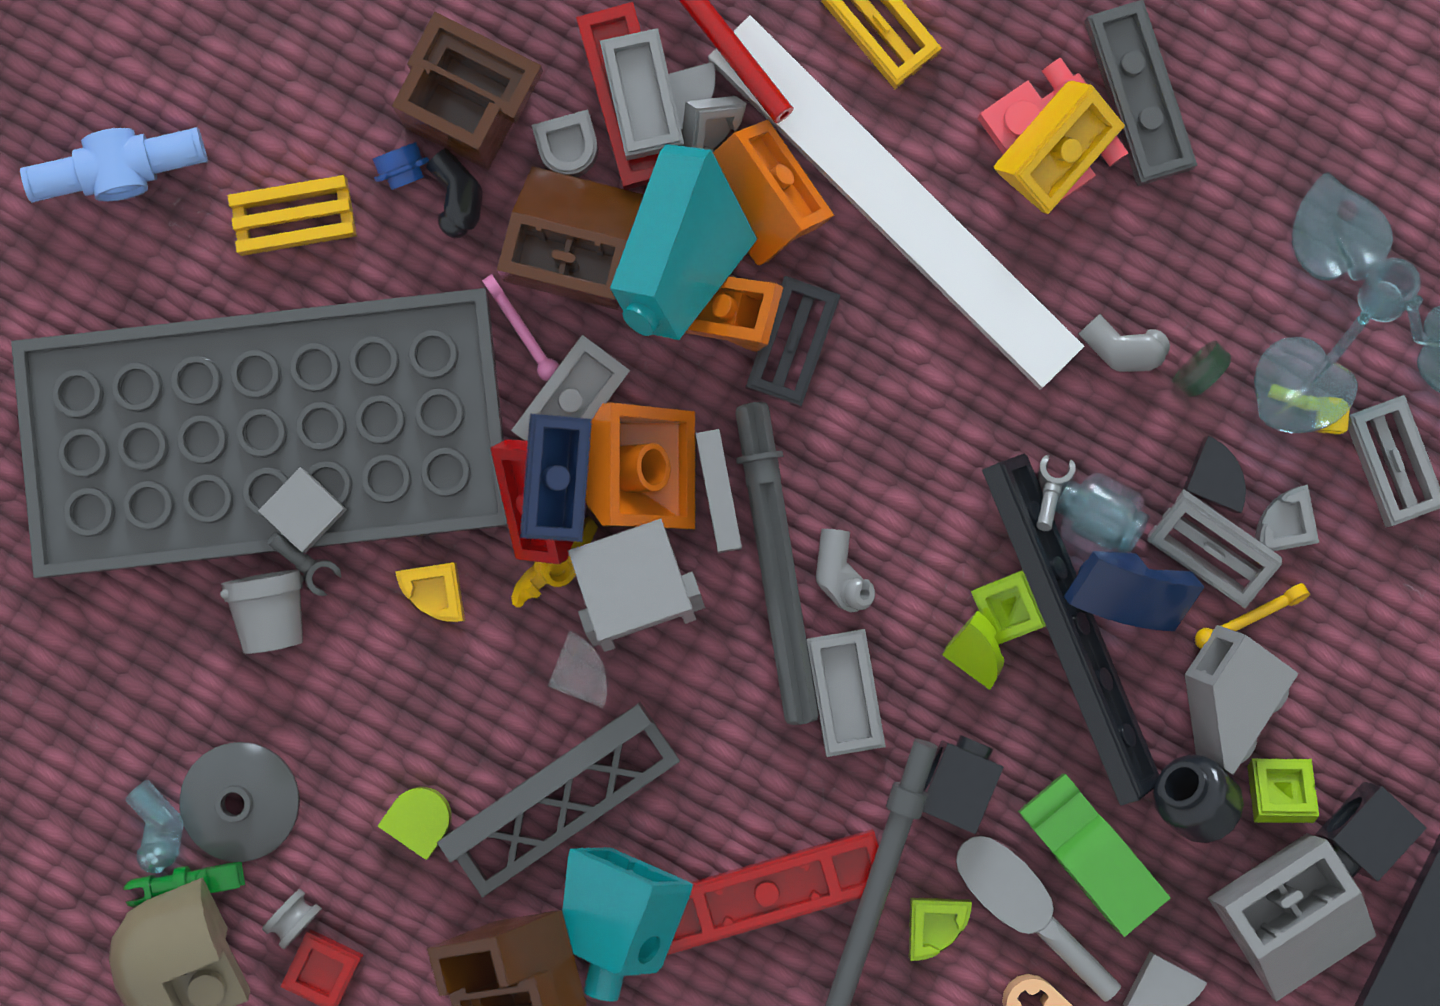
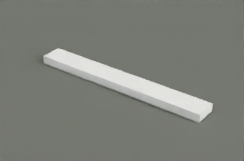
[708,15,1084,390]

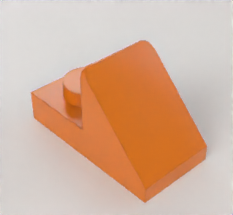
[685,277,783,352]

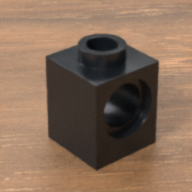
[923,735,1004,834]
[1316,782,1427,882]

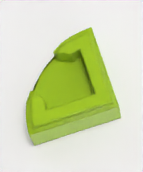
[942,610,1004,690]
[909,898,972,961]

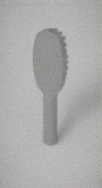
[956,836,1121,1002]

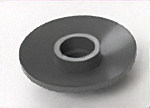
[179,742,300,862]

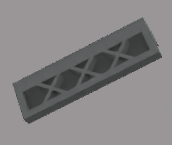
[437,702,680,898]

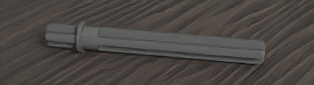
[735,402,819,725]

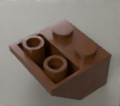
[497,166,644,310]

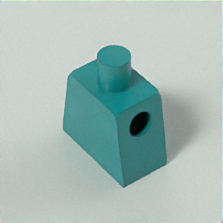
[562,847,693,1001]

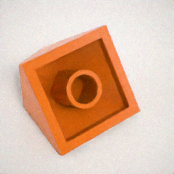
[585,403,695,529]

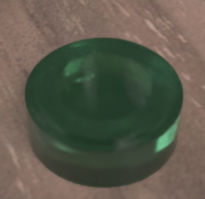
[1172,340,1231,397]

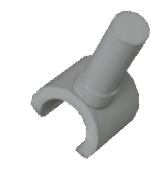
[1037,455,1076,531]

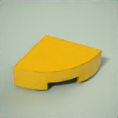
[395,562,465,622]

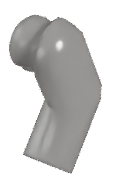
[1078,314,1170,372]

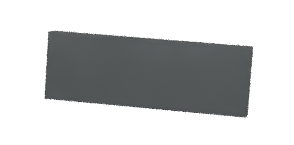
[1084,0,1197,187]

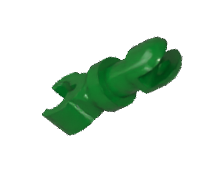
[123,862,245,908]

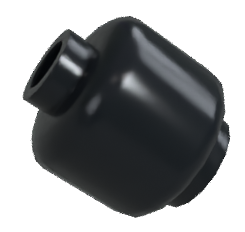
[1153,754,1244,843]

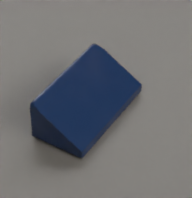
[520,414,592,542]

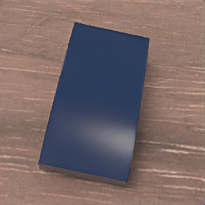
[1064,551,1205,631]

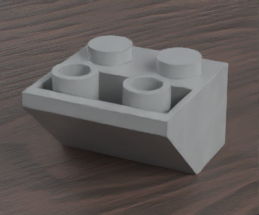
[1208,833,1376,1002]

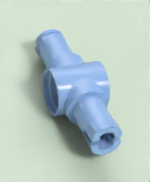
[20,127,208,203]

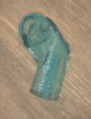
[125,780,184,873]

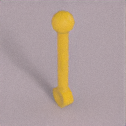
[1195,583,1310,649]

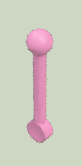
[482,274,559,381]

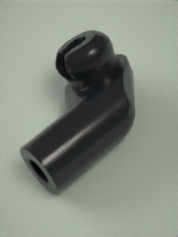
[426,148,483,238]

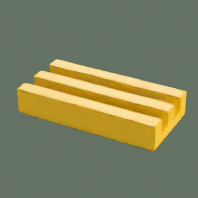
[821,0,942,89]
[227,175,357,256]

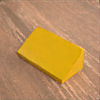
[994,81,1125,214]

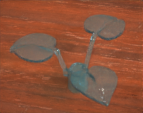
[1254,173,1440,433]

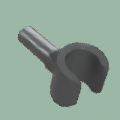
[267,532,341,596]

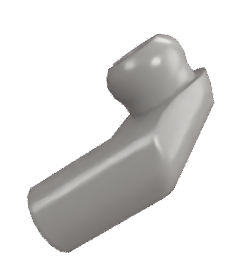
[816,529,875,612]

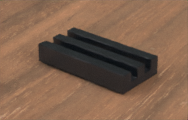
[746,276,840,408]

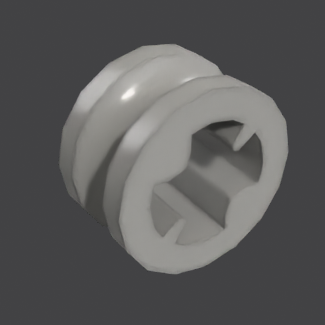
[262,889,322,950]

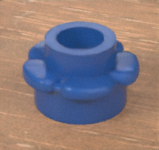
[372,142,429,190]

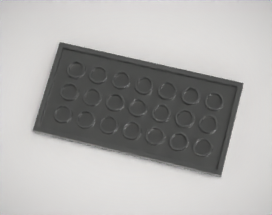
[11,288,508,578]

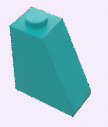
[610,144,757,340]

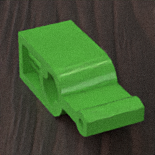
[1018,773,1171,937]

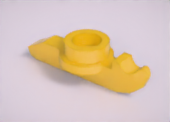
[511,516,598,608]

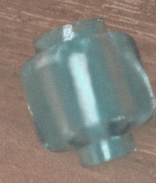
[1055,473,1150,554]

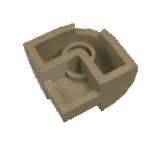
[108,877,251,1006]

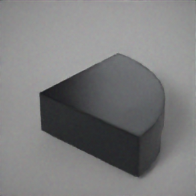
[1182,436,1246,514]

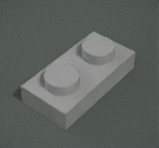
[511,335,630,441]

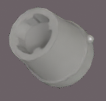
[220,569,304,654]

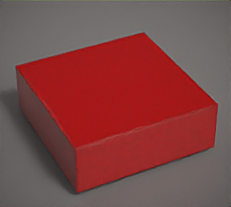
[280,929,364,1006]

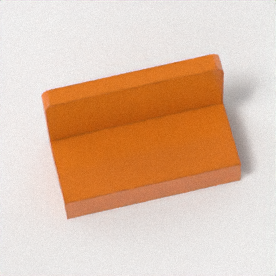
[713,119,834,265]

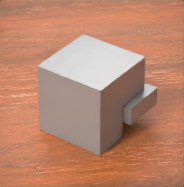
[568,519,705,652]

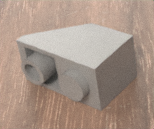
[1185,625,1299,775]

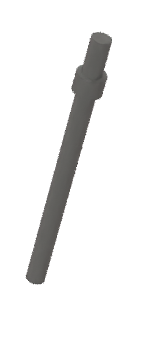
[825,739,938,1006]

